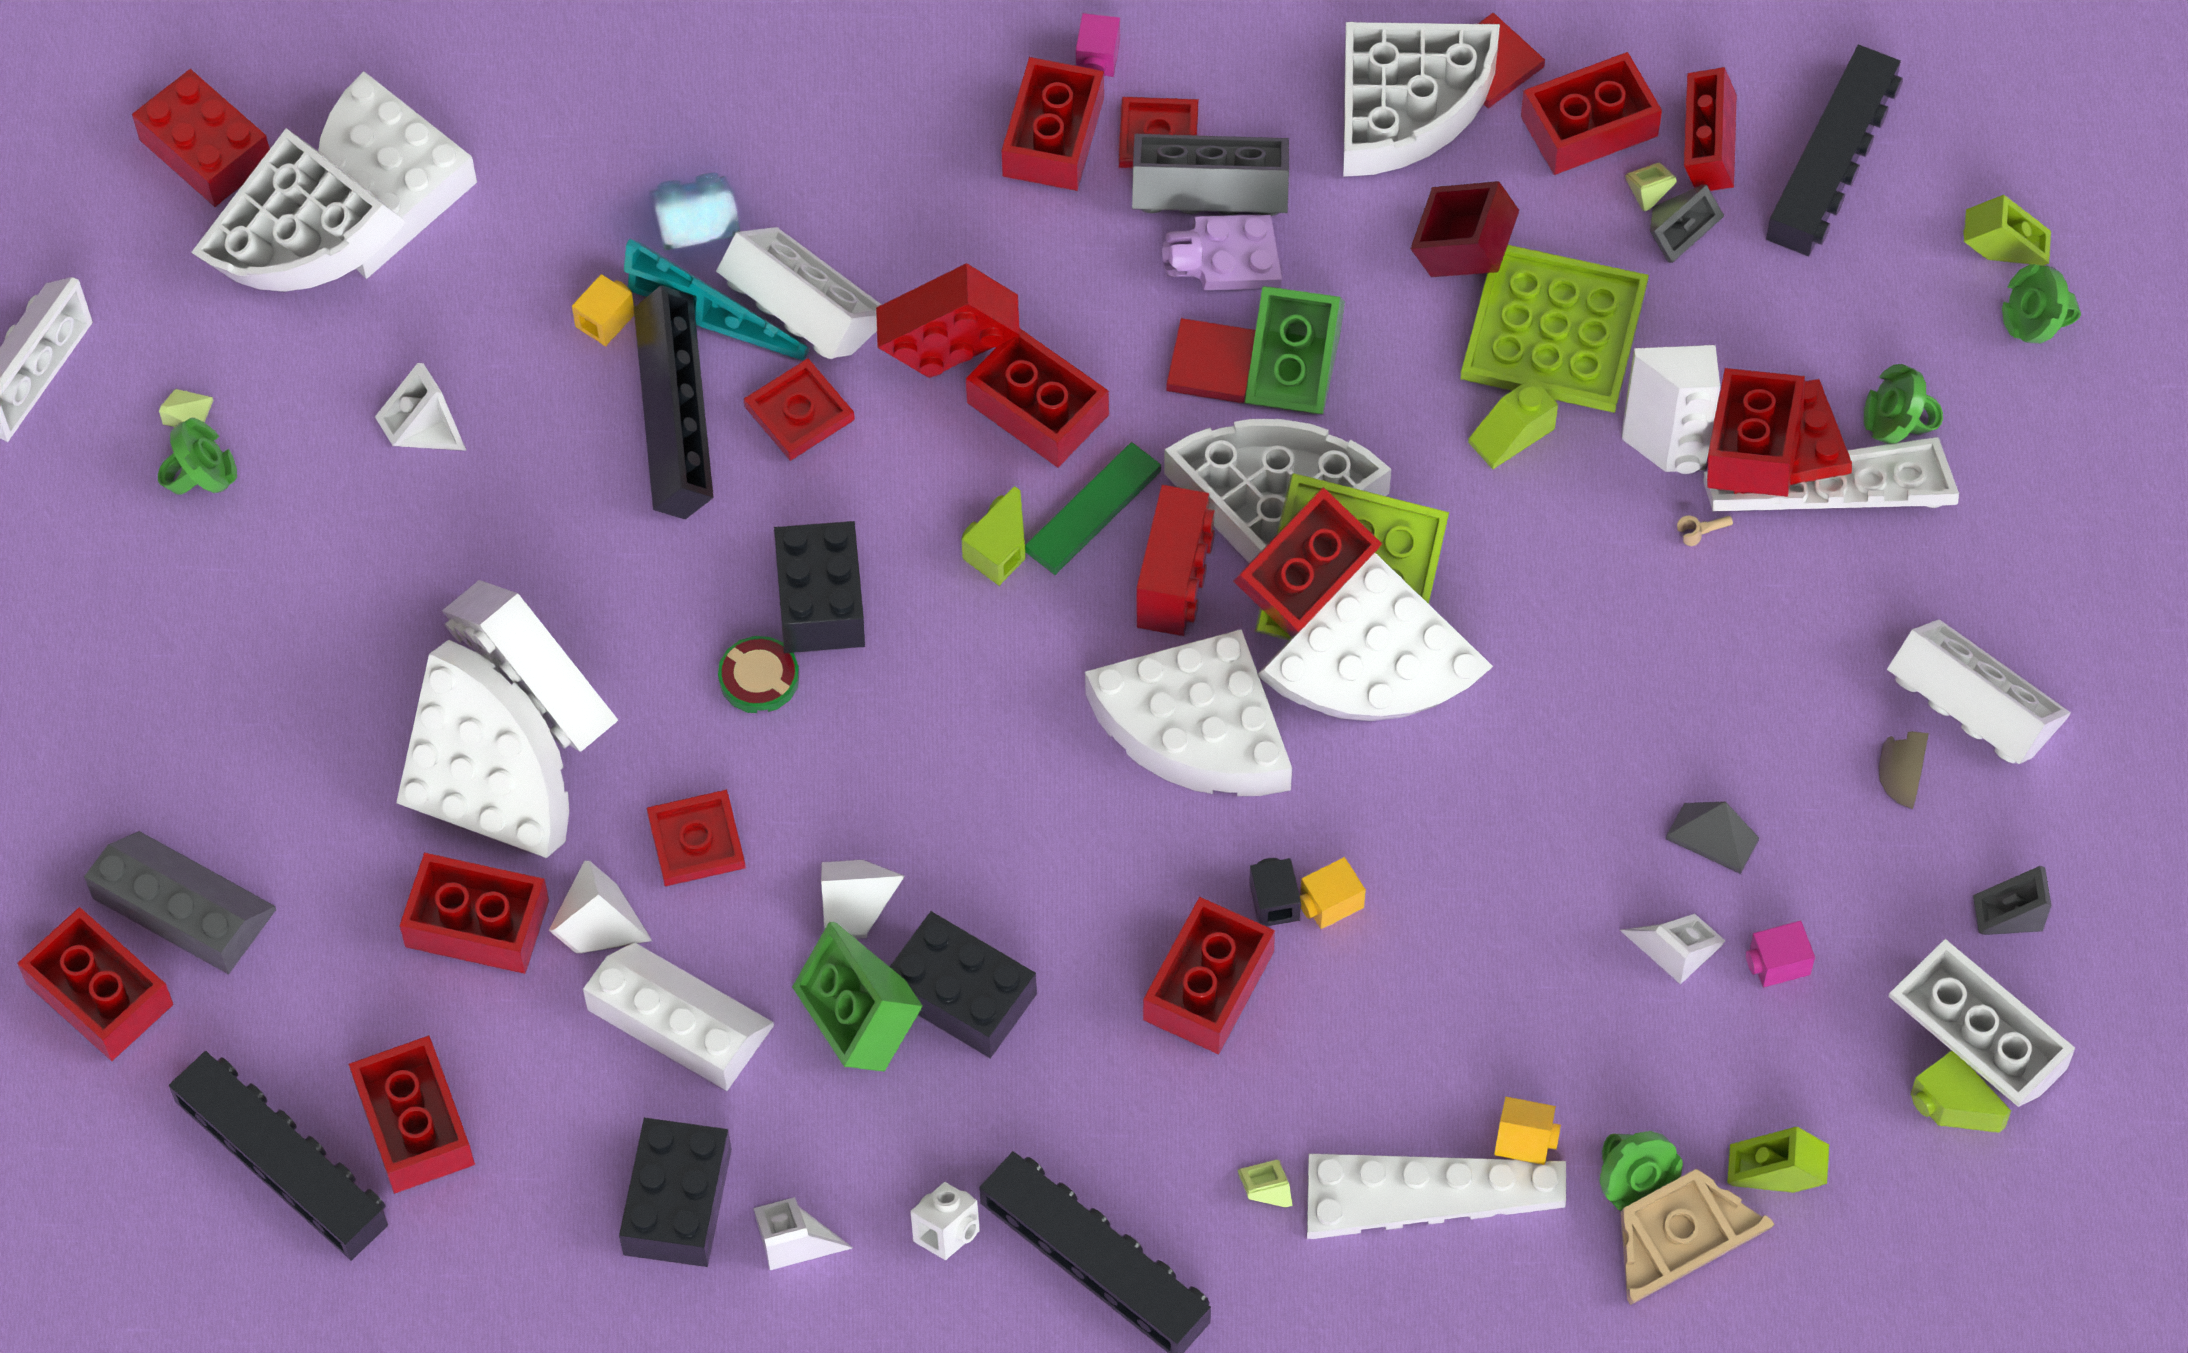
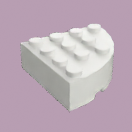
[1343,22,1500,177]
[318,71,477,279]
[191,128,407,292]
[1164,419,1391,563]
[1258,553,1493,721]
[442,580,618,752]
[1085,629,1292,796]
[396,640,569,858]

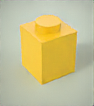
[572,274,634,347]
[1300,857,1366,929]
[1494,1096,1561,1165]

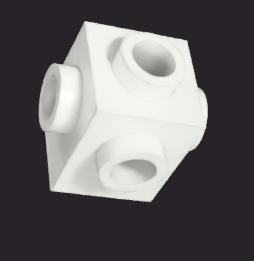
[910,1182,980,1260]

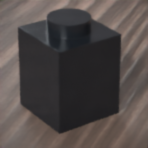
[1249,858,1301,926]

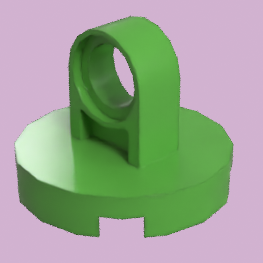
[2002,264,2081,344]
[1864,364,1943,444]
[158,418,237,495]
[1599,1131,1683,1211]

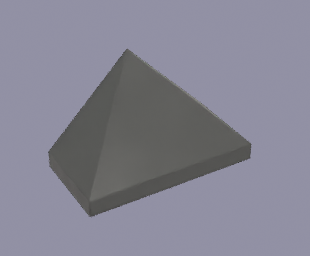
[1650,185,1724,263]
[1666,801,1759,874]
[1973,866,2052,935]

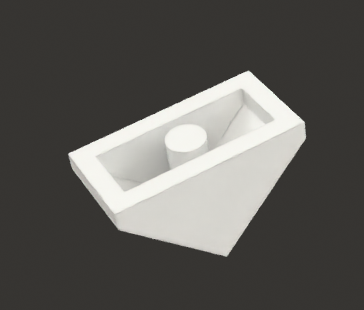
[375,363,466,451]
[821,860,905,939]
[549,861,652,953]
[1620,914,1725,984]
[753,1197,853,1270]

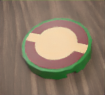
[718,636,799,713]

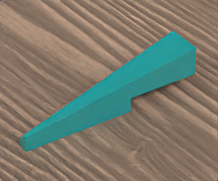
[624,239,810,361]

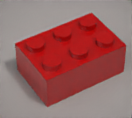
[1521,52,1662,175]
[1001,57,1104,191]
[132,69,270,207]
[876,263,1020,378]
[966,328,1109,468]
[1707,368,1805,497]
[1137,485,1216,636]
[1233,487,1382,638]
[399,852,549,974]
[1143,896,1275,1055]
[17,907,174,1061]
[348,1035,475,1194]

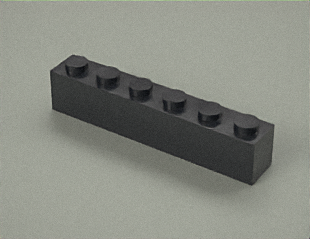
[1766,44,1903,257]
[634,285,714,520]
[168,1051,388,1261]
[979,1151,1211,1353]

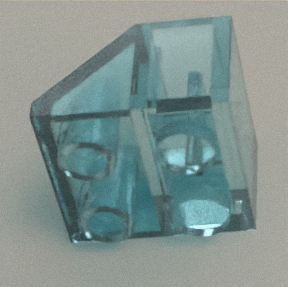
[650,173,740,250]

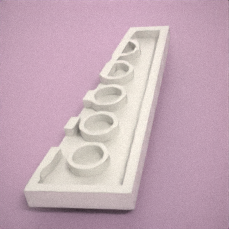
[1703,437,1959,511]
[1307,1154,1566,1239]

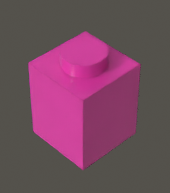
[1076,13,1120,77]
[1746,921,1815,988]

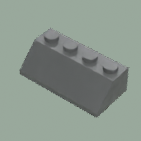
[1132,134,1289,216]
[84,831,276,974]

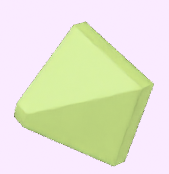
[1625,163,1677,211]
[159,389,213,427]
[1238,1160,1293,1207]

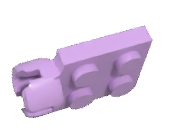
[1162,215,1282,290]

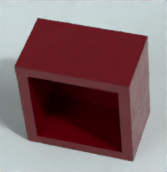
[1410,181,1520,277]

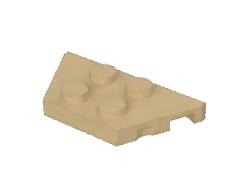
[1620,1169,1774,1305]

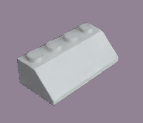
[716,227,881,359]
[0,277,93,442]
[1621,345,1720,474]
[1887,619,2071,764]
[1888,939,2075,1107]
[583,942,774,1091]

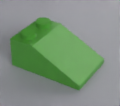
[1245,286,1345,415]
[792,921,923,1072]

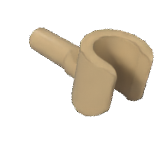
[1677,515,1733,546]

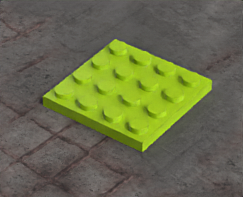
[1460,245,1649,413]
[1255,473,1449,640]

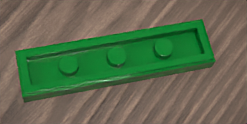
[1025,442,1161,575]

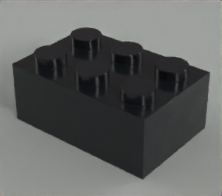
[774,521,865,653]
[890,911,1037,1059]
[619,1117,732,1267]

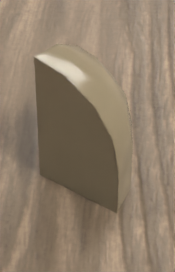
[1879,731,1929,809]

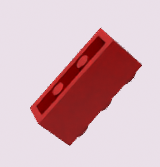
[1684,67,1737,191]

